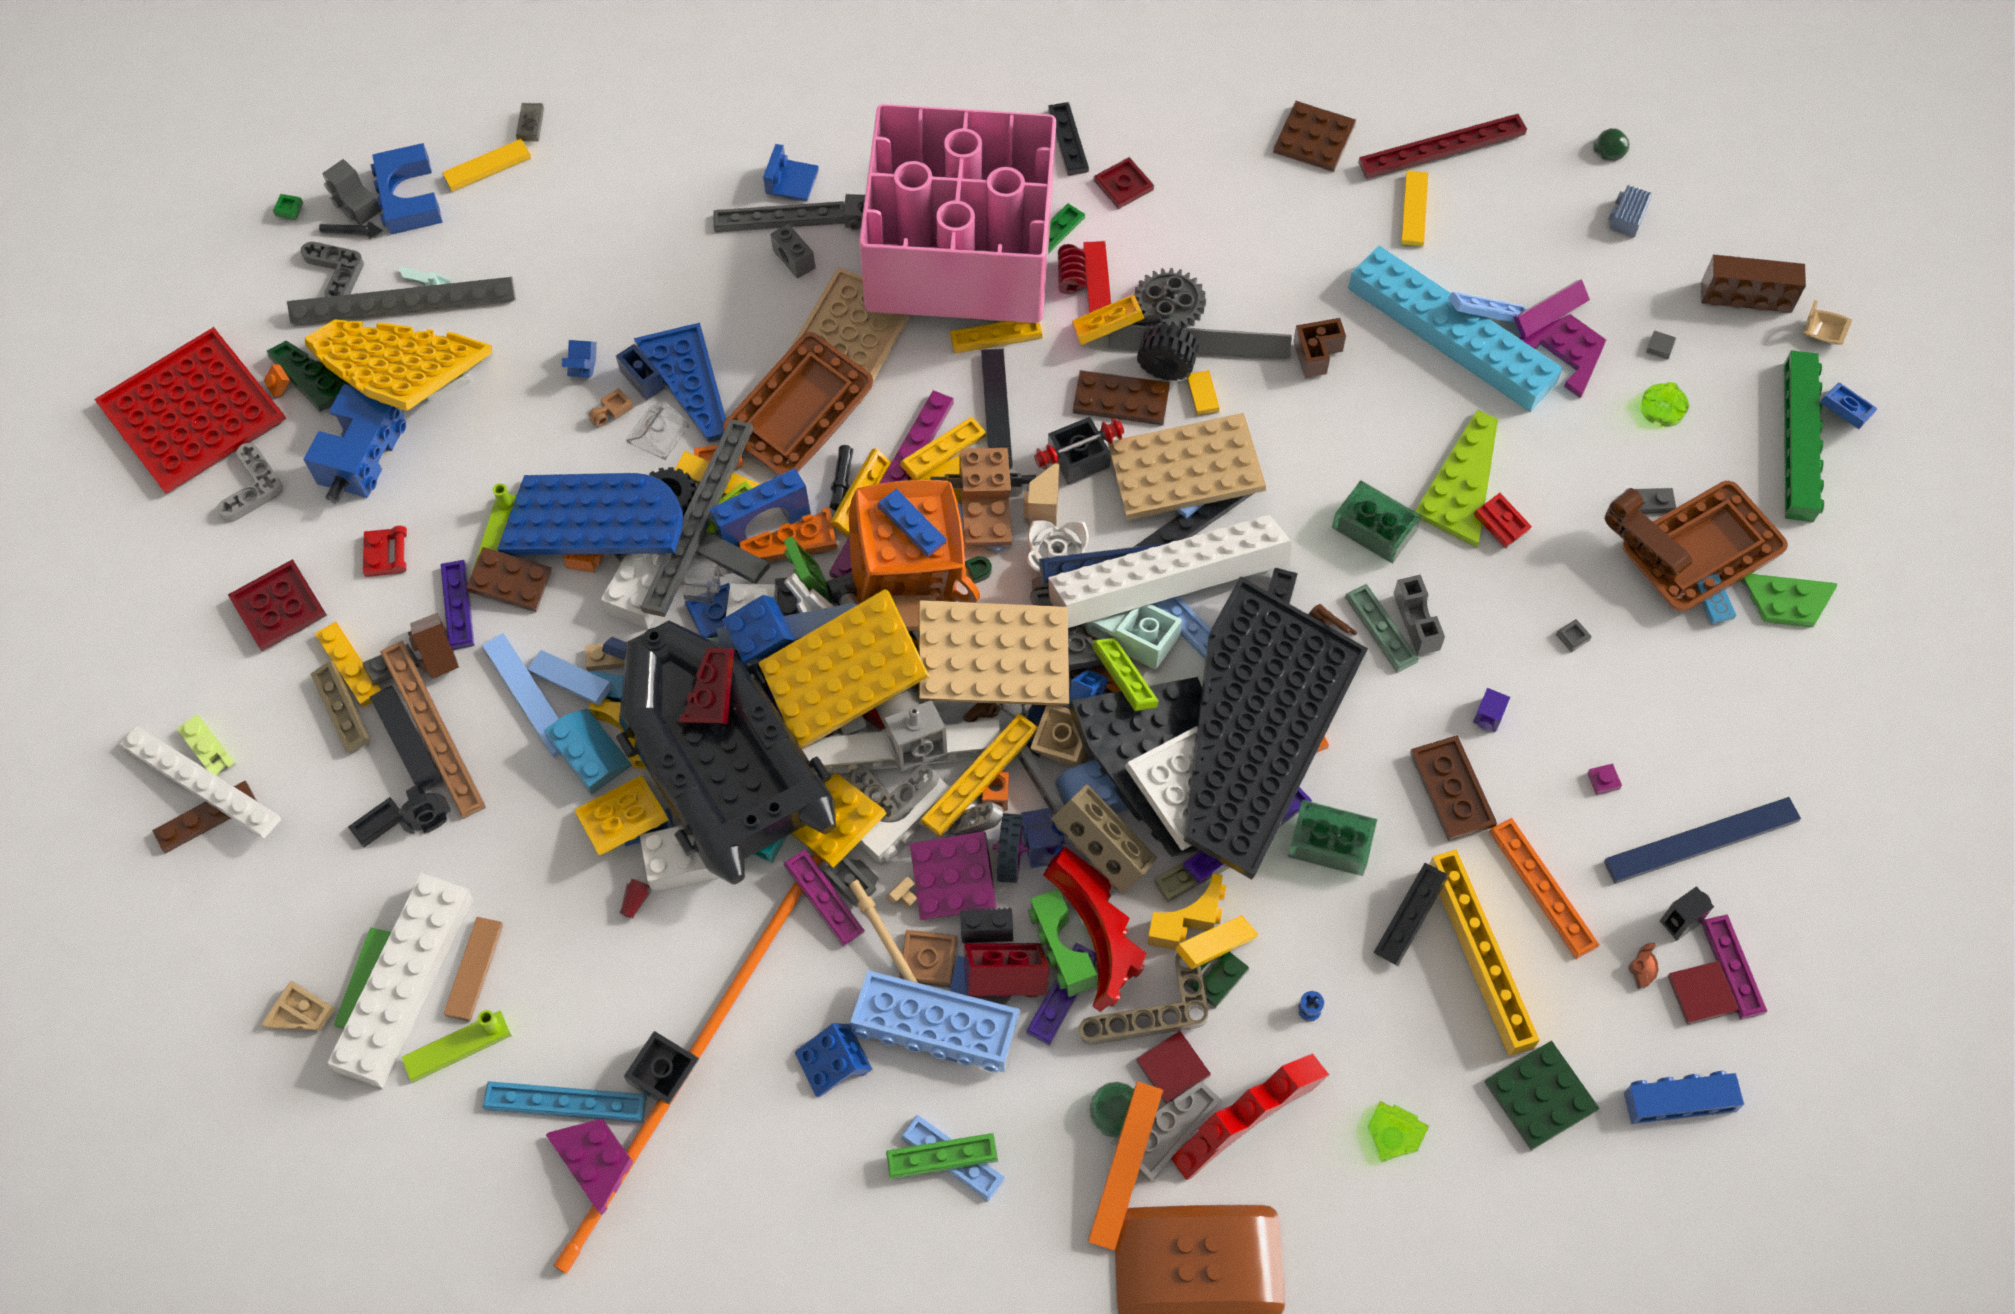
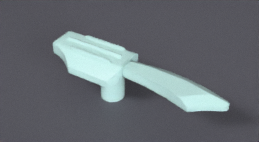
[398,267,451,286]

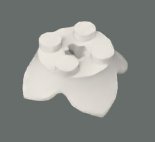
[1027,520,1088,573]

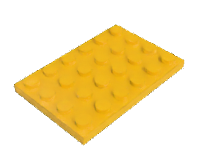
[759,589,930,749]

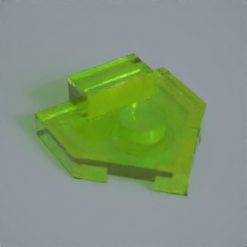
[1368,1101,1429,1163]

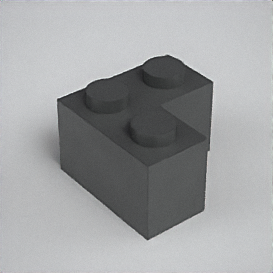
[322,159,381,225]

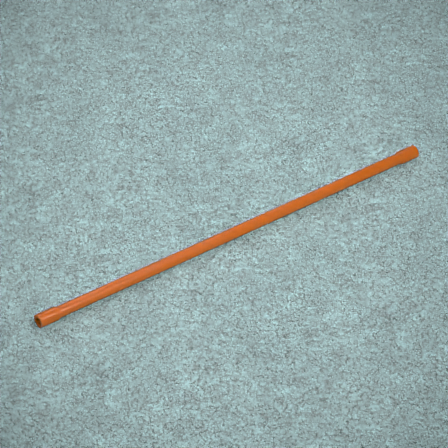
[553,852,823,1274]

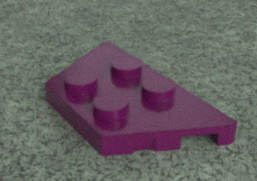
[546,1119,633,1215]

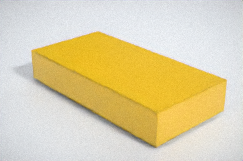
[1187,370,1220,416]

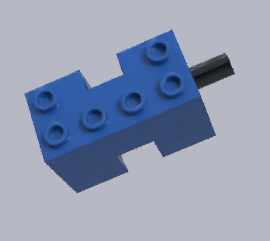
[303,384,406,504]

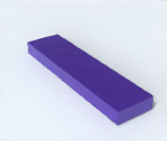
[440,560,475,650]
[1026,942,1097,1046]

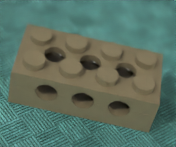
[1051,784,1158,894]

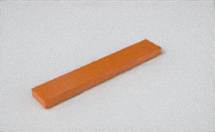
[1489,818,1600,959]
[1087,1081,1163,1251]

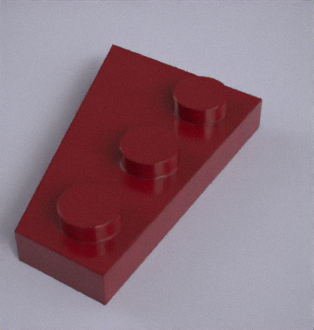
[678,648,734,725]

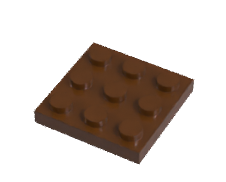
[1273,101,1356,172]

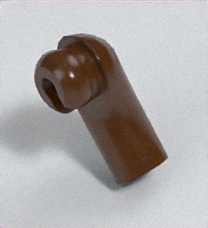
[963,703,1000,723]

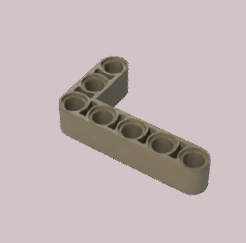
[1079,953,1208,1045]

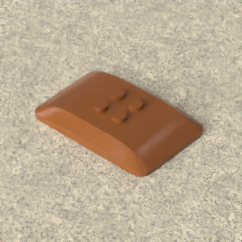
[723,332,874,475]
[1622,481,1788,612]
[1115,1205,1285,1314]

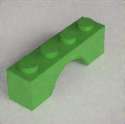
[1028,889,1098,997]

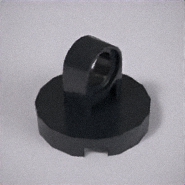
[398,784,451,834]

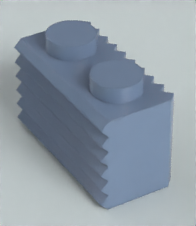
[1608,185,1652,237]

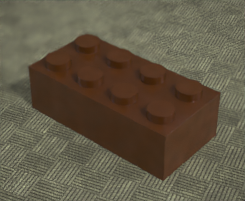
[1701,254,1806,313]

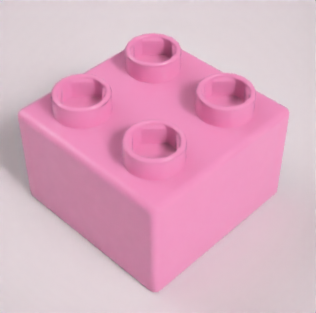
[859,104,1056,323]

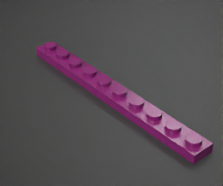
[829,390,954,579]

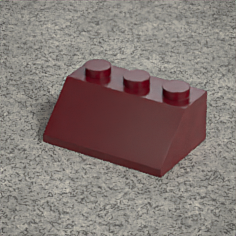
[964,943,1049,998]

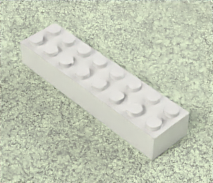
[327,873,473,1089]

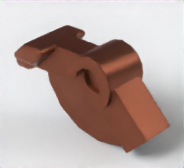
[1629,943,1659,989]

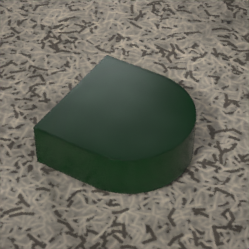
[965,556,992,584]

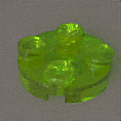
[1640,382,1689,427]

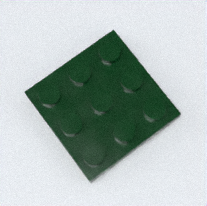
[1484,1040,1600,1151]

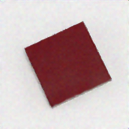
[1094,157,1154,209]
[1668,961,1739,1025]
[1136,1031,1211,1104]

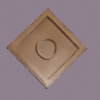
[899,930,958,987]

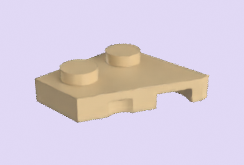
[261,981,335,1031]

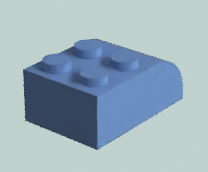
[1056,760,1128,827]

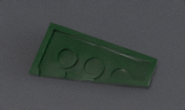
[267,340,352,412]

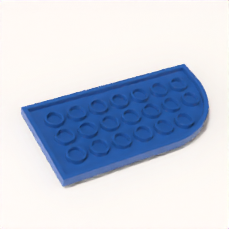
[497,473,683,555]

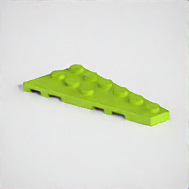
[1413,409,1498,548]

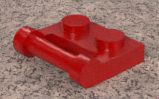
[363,525,407,577]

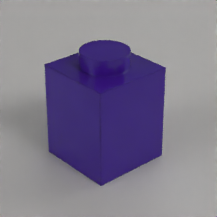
[1473,688,1511,732]

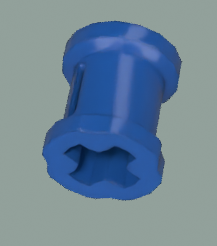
[1298,991,1324,1021]

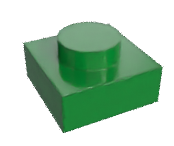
[273,194,303,220]

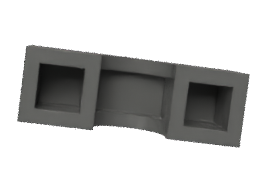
[1393,574,1445,656]

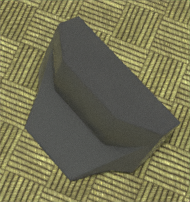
[823,856,879,908]

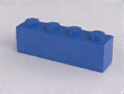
[1624,1071,1745,1124]

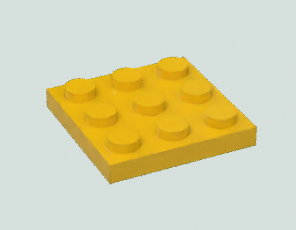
[791,772,886,868]
[573,775,668,856]

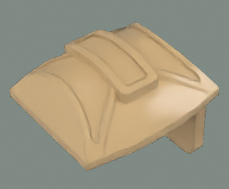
[1803,300,1852,345]

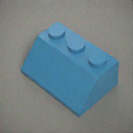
[544,709,632,795]

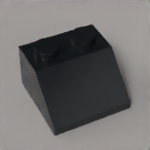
[624,1031,699,1105]

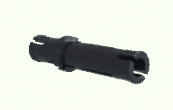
[829,445,854,511]

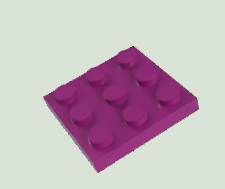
[909,831,997,920]

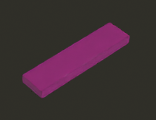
[1513,279,1590,338]
[783,849,865,947]
[1701,914,1767,1020]

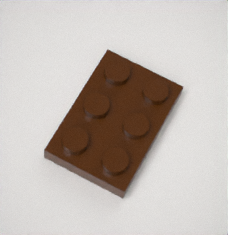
[466,547,552,612]

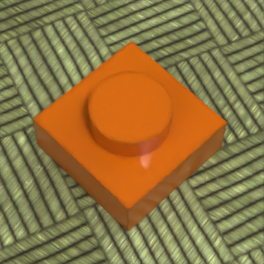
[264,364,290,397]

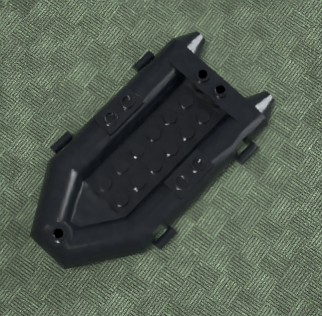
[616,620,836,885]

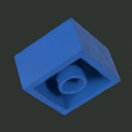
[722,595,796,664]

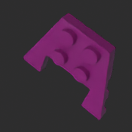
[1519,314,1607,398]

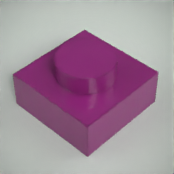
[1587,763,1622,795]

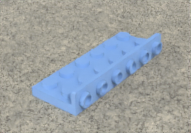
[850,970,1020,1073]

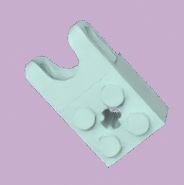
[1085,604,1183,670]

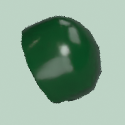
[1593,128,1630,161]

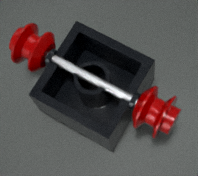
[1034,417,1124,484]

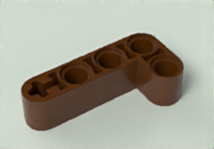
[1604,488,1692,579]

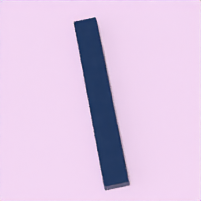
[1604,797,1801,884]

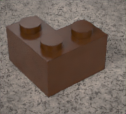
[1293,318,1346,378]
[408,612,459,679]

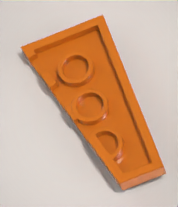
[739,506,837,562]

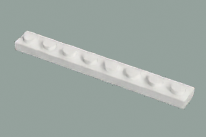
[119,726,281,838]

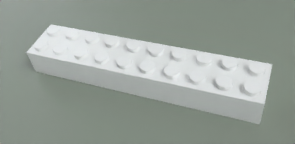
[1048,515,1291,628]

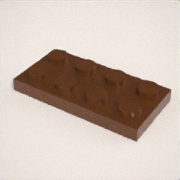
[1073,370,1170,425]
[1410,735,1497,841]

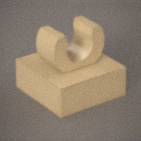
[885,876,917,907]

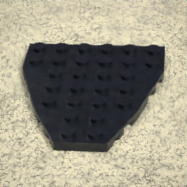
[1068,677,1202,857]

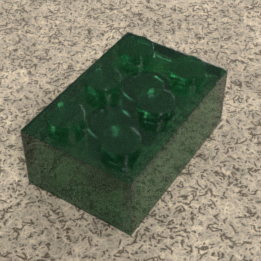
[1332,480,1422,564]
[1288,800,1378,876]

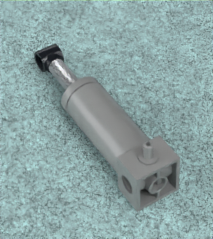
[826,573,948,772]

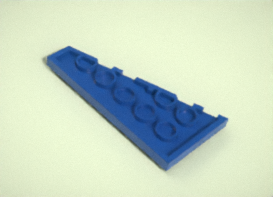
[634,322,726,442]

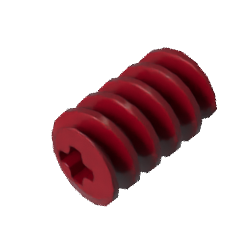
[1058,244,1086,294]

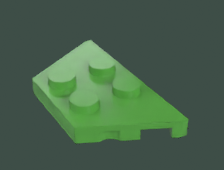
[1741,574,1837,627]

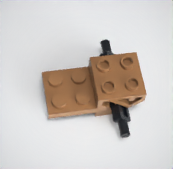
[930,448,1036,547]

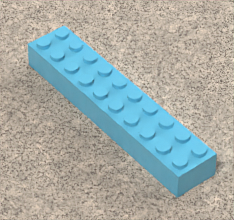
[1348,245,1563,412]

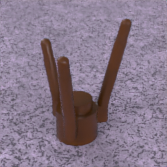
[1308,604,1357,635]

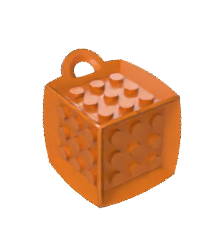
[849,480,980,604]

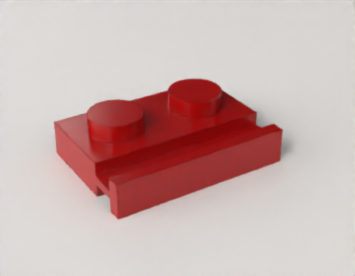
[1473,493,1532,549]

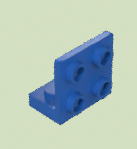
[763,144,819,202]
[795,1023,873,1097]

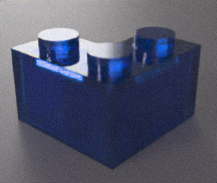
[1021,807,1065,869]

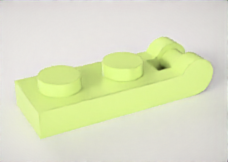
[177,714,235,776]

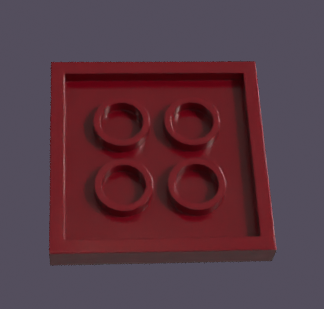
[228,559,327,651]

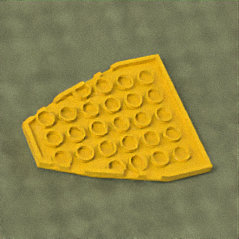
[304,320,492,411]

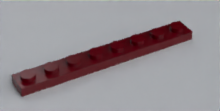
[1358,113,1527,179]

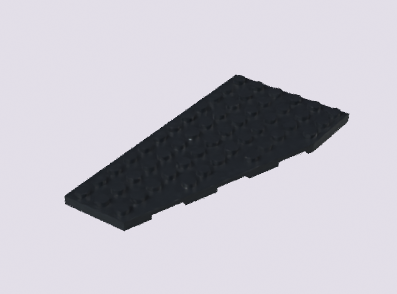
[1184,576,1368,880]

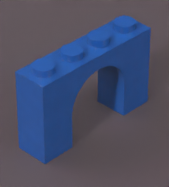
[370,143,443,235]
[709,468,811,548]

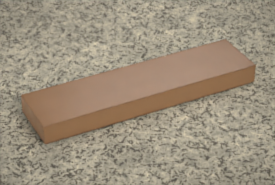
[443,917,503,1022]

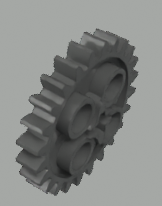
[1134,268,1206,328]

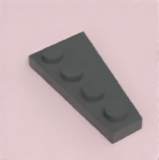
[1030,589,1104,671]

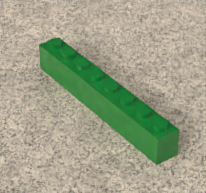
[1784,350,1824,522]

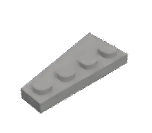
[1110,1081,1221,1181]

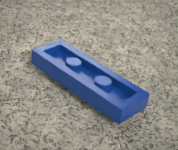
[878,489,947,558]

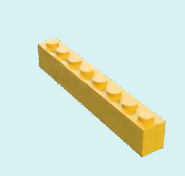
[1429,849,1540,1057]

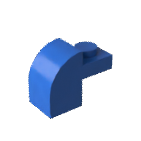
[562,340,597,378]

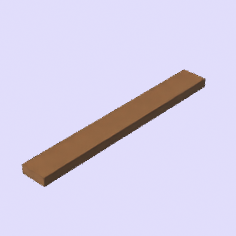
[380,640,486,819]

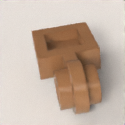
[589,388,633,427]

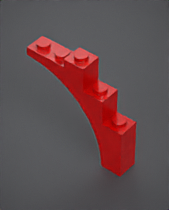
[1043,846,1147,1013]
[1170,1053,1329,1180]

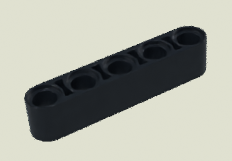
[369,685,442,791]

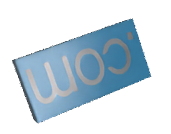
[1696,574,1736,624]

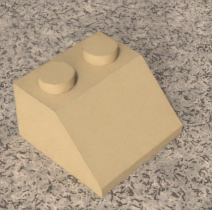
[1024,463,1059,527]
[1030,705,1088,768]

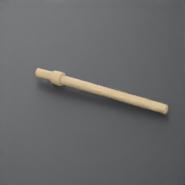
[849,880,918,983]

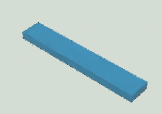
[483,1081,647,1123]

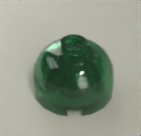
[1089,1081,1134,1138]

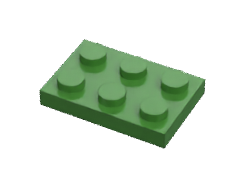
[784,536,833,603]

